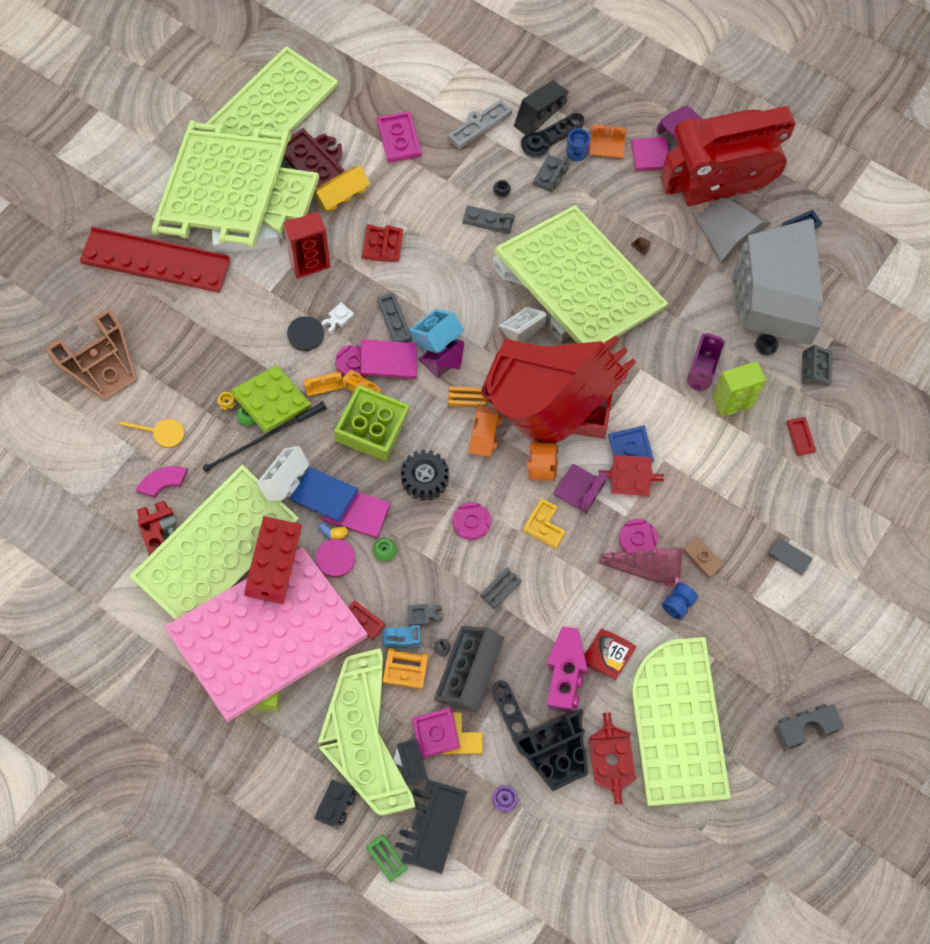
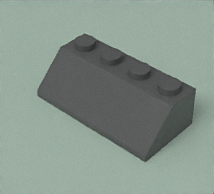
[434,626,504,712]

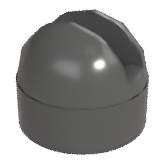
[434,639,450,656]

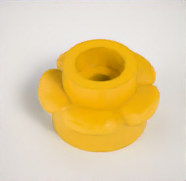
[217,392,236,410]

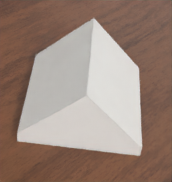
[499,307,547,342]

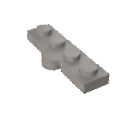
[448,99,512,150]

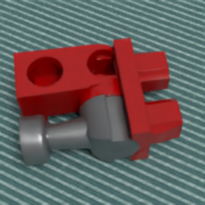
[137,501,176,556]

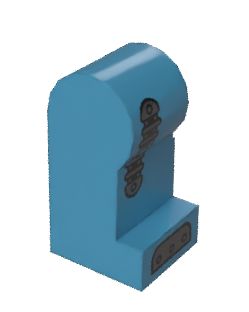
[383,625,420,648]

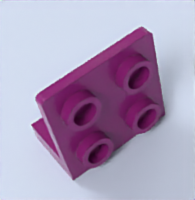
[554,464,608,514]

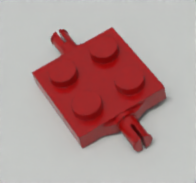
[598,455,664,496]

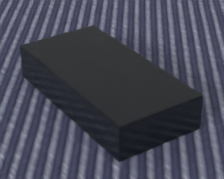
[396,738,428,785]

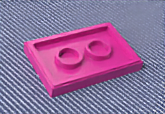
[376,111,422,163]
[360,339,417,379]
[322,492,390,539]

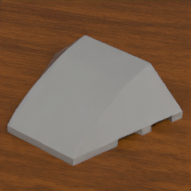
[696,197,771,263]

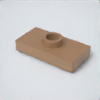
[683,536,724,578]

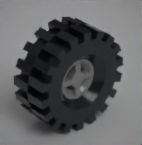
[401,450,449,501]

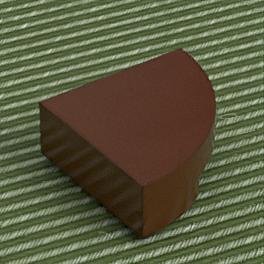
[631,237,651,255]

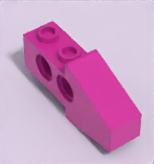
[547,626,589,713]

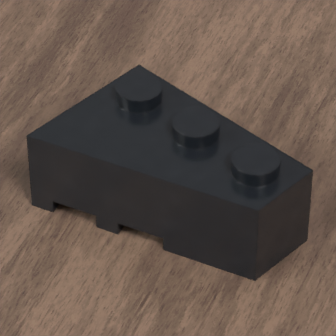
[514,80,569,135]

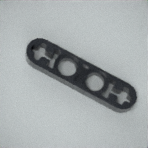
[492,680,529,756]

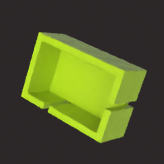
[712,361,767,416]

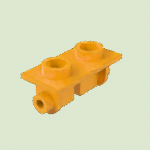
[342,370,382,393]
[303,372,344,397]

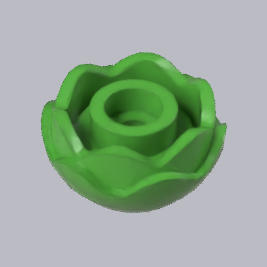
[237,406,256,426]
[372,538,397,561]

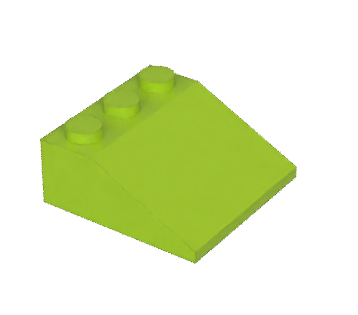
[334,385,410,462]

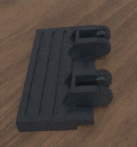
[395,779,467,875]

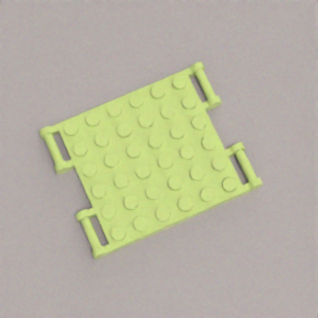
[152,120,291,247]

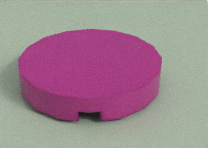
[335,345,366,378]
[453,502,491,540]
[619,519,658,557]
[316,539,355,578]

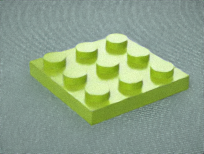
[231,365,311,433]

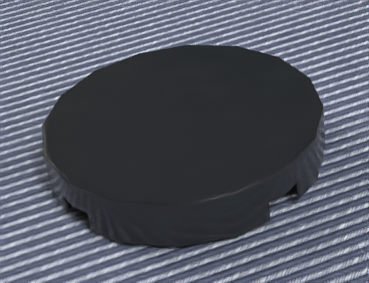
[287,316,324,352]

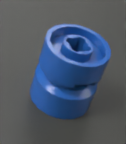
[566,128,590,162]
[661,582,699,620]

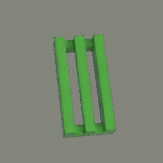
[366,834,408,883]

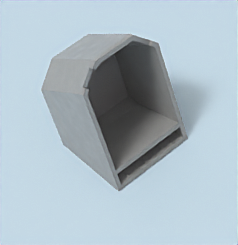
[732,219,823,345]

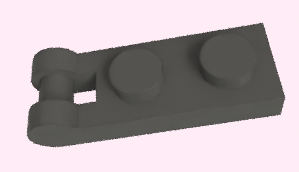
[463,205,515,234]

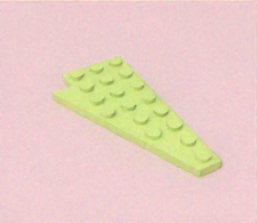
[262,167,320,234]

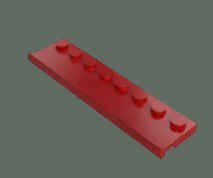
[80,227,230,293]

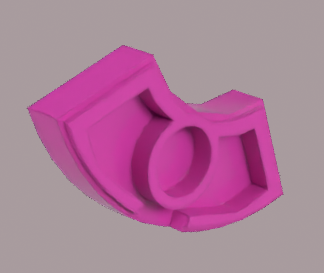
[136,466,188,498]

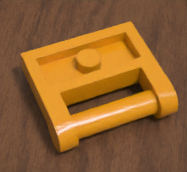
[383,648,429,690]

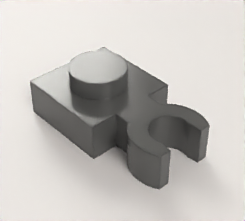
[408,604,443,627]

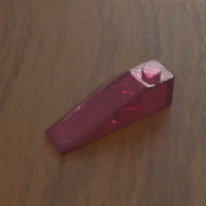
[599,548,683,586]

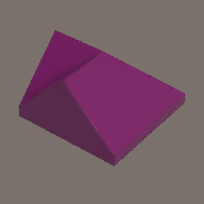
[419,339,465,378]

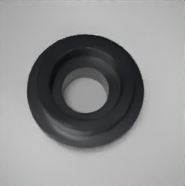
[493,180,511,197]

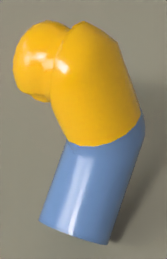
[318,522,348,540]

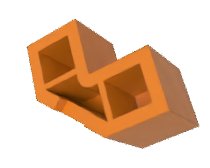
[469,405,503,457]

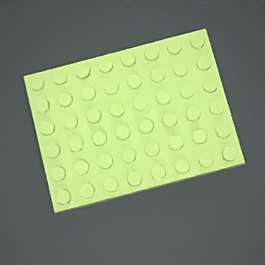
[494,205,669,344]

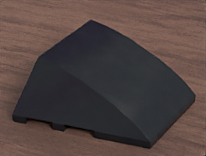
[512,708,588,791]

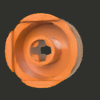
[527,442,558,482]

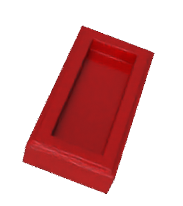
[786,417,816,456]

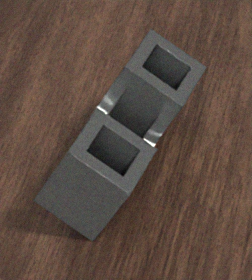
[774,704,844,751]

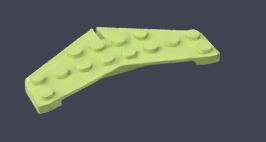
[318,648,416,816]

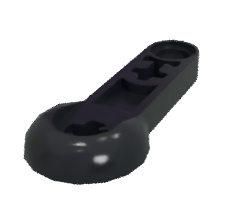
[521,113,585,158]

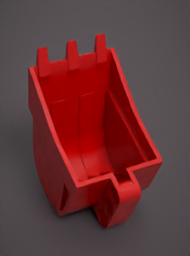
[481,336,636,443]

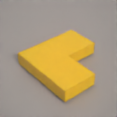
[522,498,566,549]
[441,712,483,755]

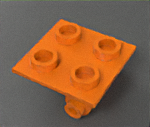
[589,124,627,159]

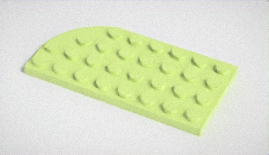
[632,637,731,807]

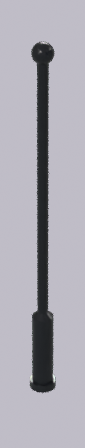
[203,401,327,472]

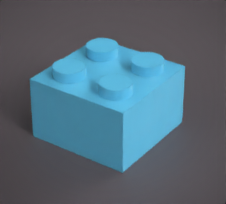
[409,308,464,353]

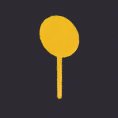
[119,419,184,448]

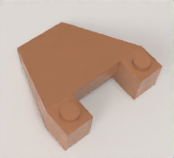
[45,308,137,400]

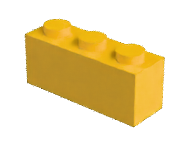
[313,165,370,212]

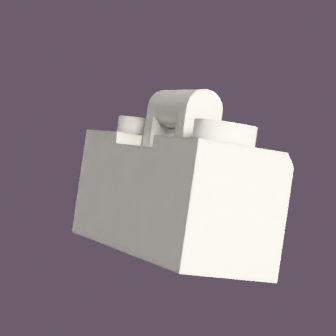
[257,446,310,501]

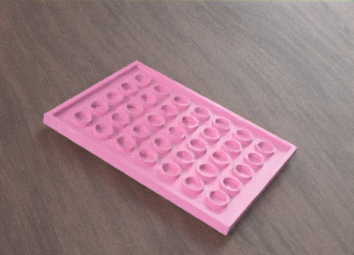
[164,547,367,723]

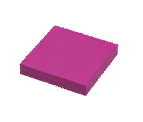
[631,137,669,171]
[412,707,461,759]

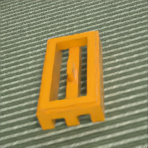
[448,386,486,407]

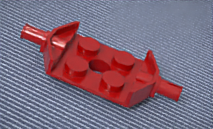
[589,712,637,805]

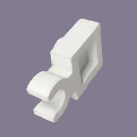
[321,302,354,334]

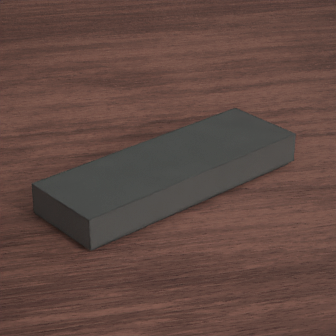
[377,293,412,343]

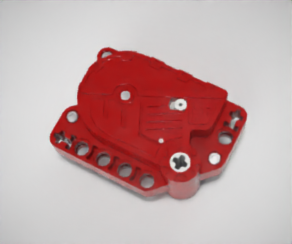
[660,106,796,206]

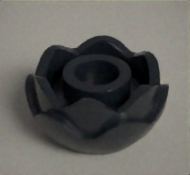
[755,334,778,356]

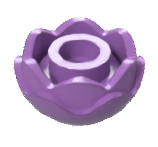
[492,785,518,812]

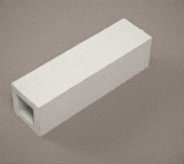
[212,223,283,254]

